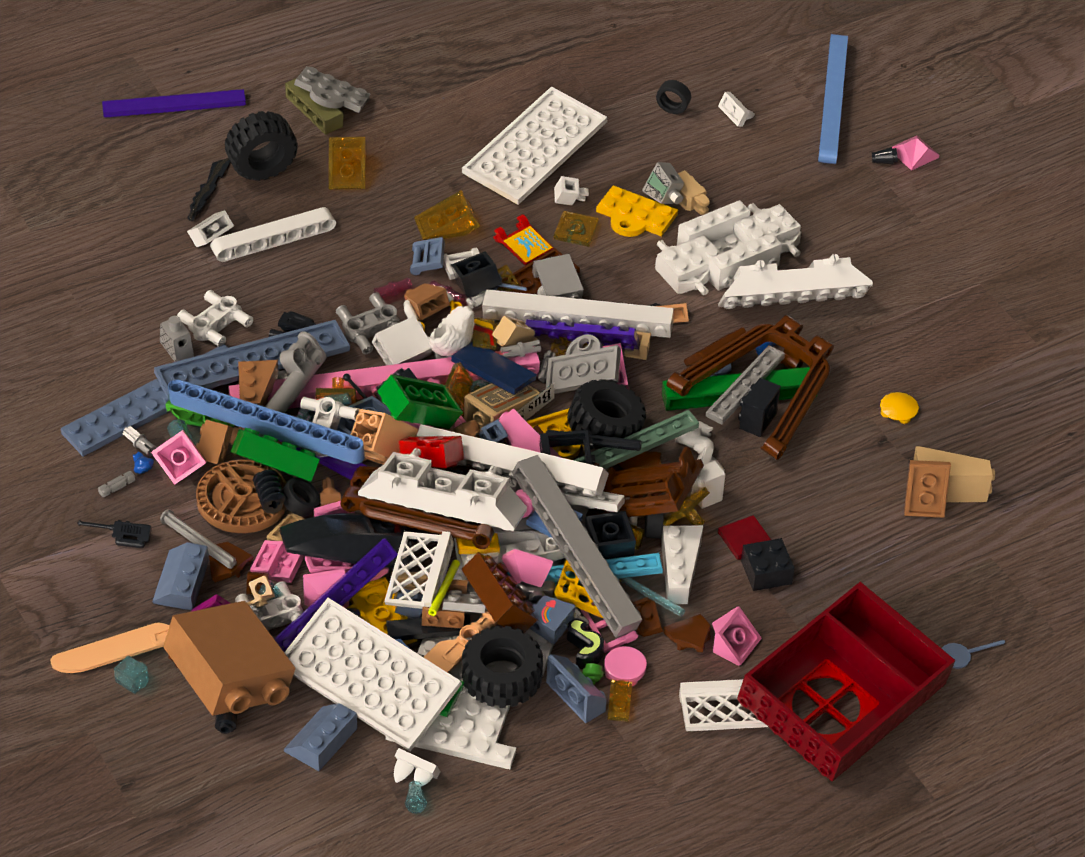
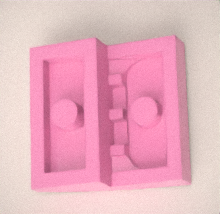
[250,540,305,583]

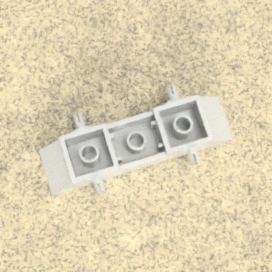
[718,254,873,309]
[358,448,527,531]

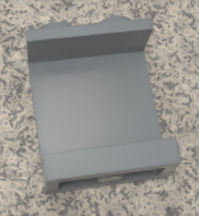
[532,254,584,299]

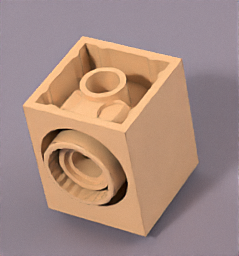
[350,409,418,465]

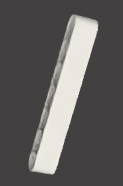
[210,207,336,262]

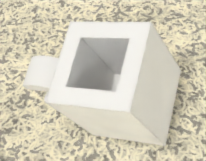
[554,176,589,205]

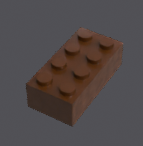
[461,552,538,634]

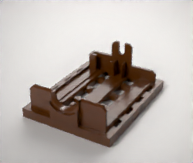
[586,447,704,517]

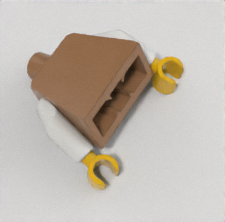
[404,284,462,332]

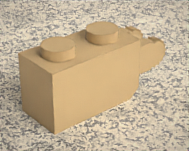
[678,170,710,215]
[492,316,537,347]

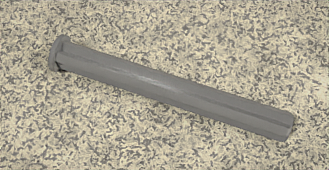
[160,509,237,569]

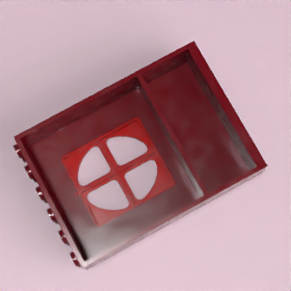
[737,582,956,782]

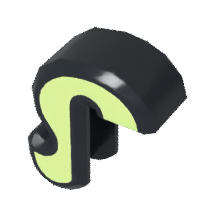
[567,619,604,669]

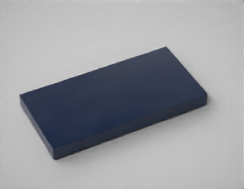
[451,341,537,395]

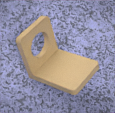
[247,575,275,608]

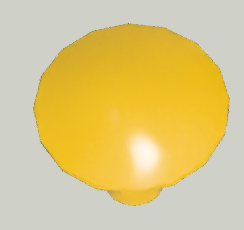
[880,392,919,424]

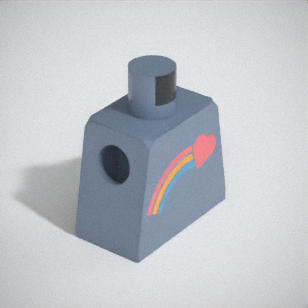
[526,596,575,645]

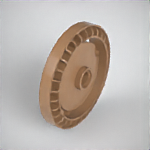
[196,460,287,533]

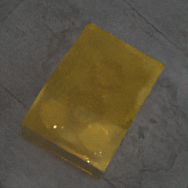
[329,137,367,190]
[414,190,480,240]

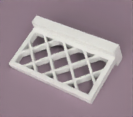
[384,531,454,609]
[679,679,768,731]

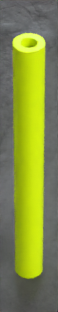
[428,560,460,616]

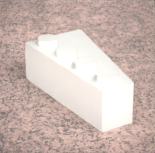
[661,525,703,604]

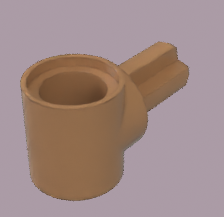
[319,477,341,507]

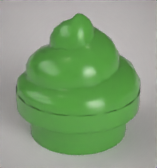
[582,663,604,685]

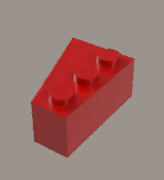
[399,436,464,468]

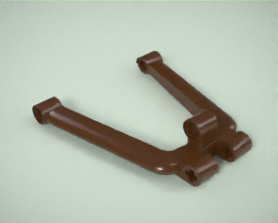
[667,315,834,460]
[340,465,494,549]

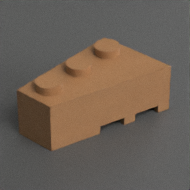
[238,360,278,407]

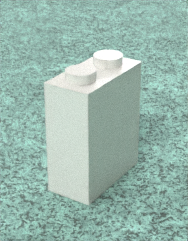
[372,316,432,365]

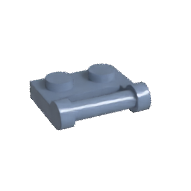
[410,237,445,275]

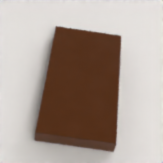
[502,248,580,295]

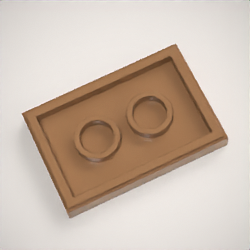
[904,460,951,518]

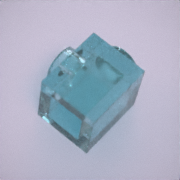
[114,655,149,694]

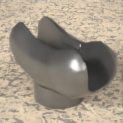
[516,580,556,604]

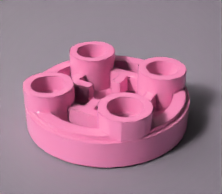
[604,646,647,686]

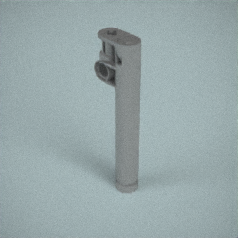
[258,331,327,437]

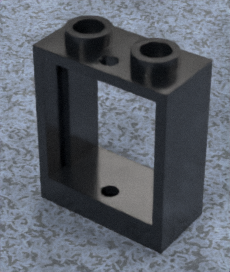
[539,430,595,465]

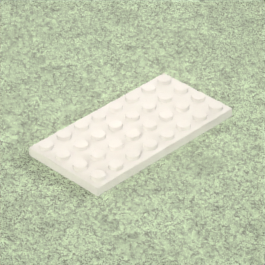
[462,87,607,205]
[284,598,462,752]

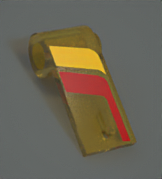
[472,317,497,350]

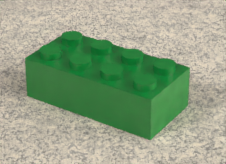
[377,374,463,429]
[231,427,320,482]

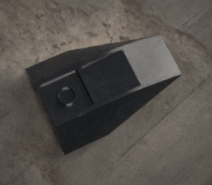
[279,513,412,569]

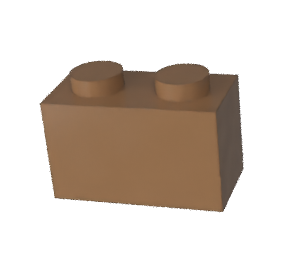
[196,420,233,465]

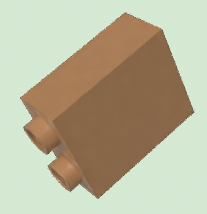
[163,601,296,716]

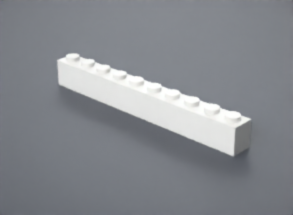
[482,290,674,338]
[417,424,609,497]

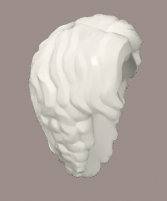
[429,306,475,357]

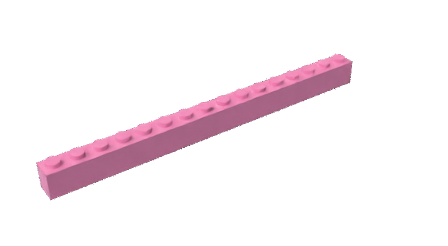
[229,346,540,409]

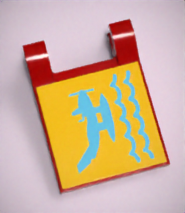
[493,214,554,266]

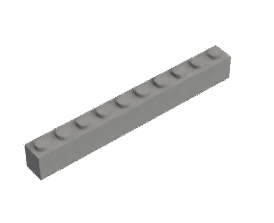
[512,455,642,638]

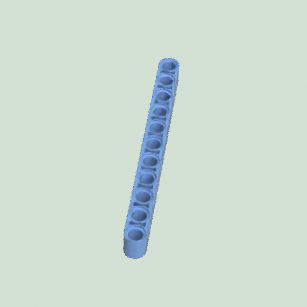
[818,34,848,164]
[168,379,365,464]

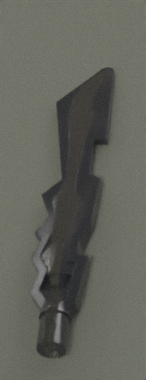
[187,158,230,221]

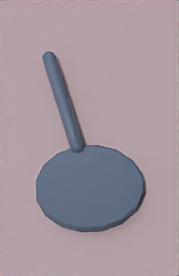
[942,640,1005,669]

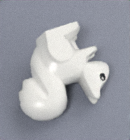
[675,421,714,454]

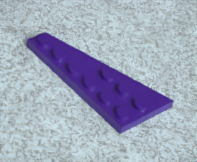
[526,319,640,351]

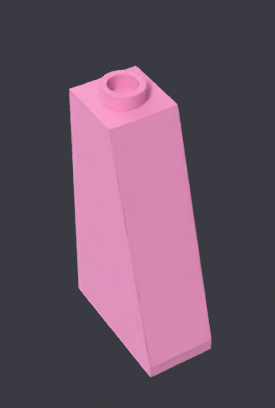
[499,409,562,458]

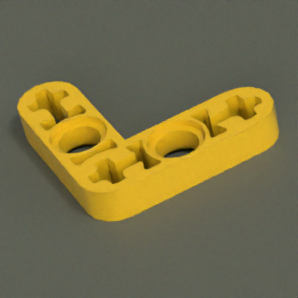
[554,560,603,618]

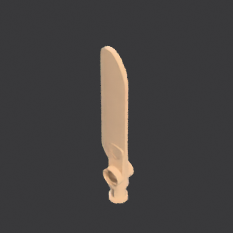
[423,611,497,673]
[51,623,170,673]

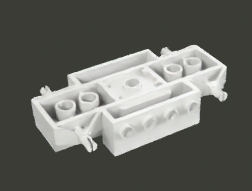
[655,200,801,296]

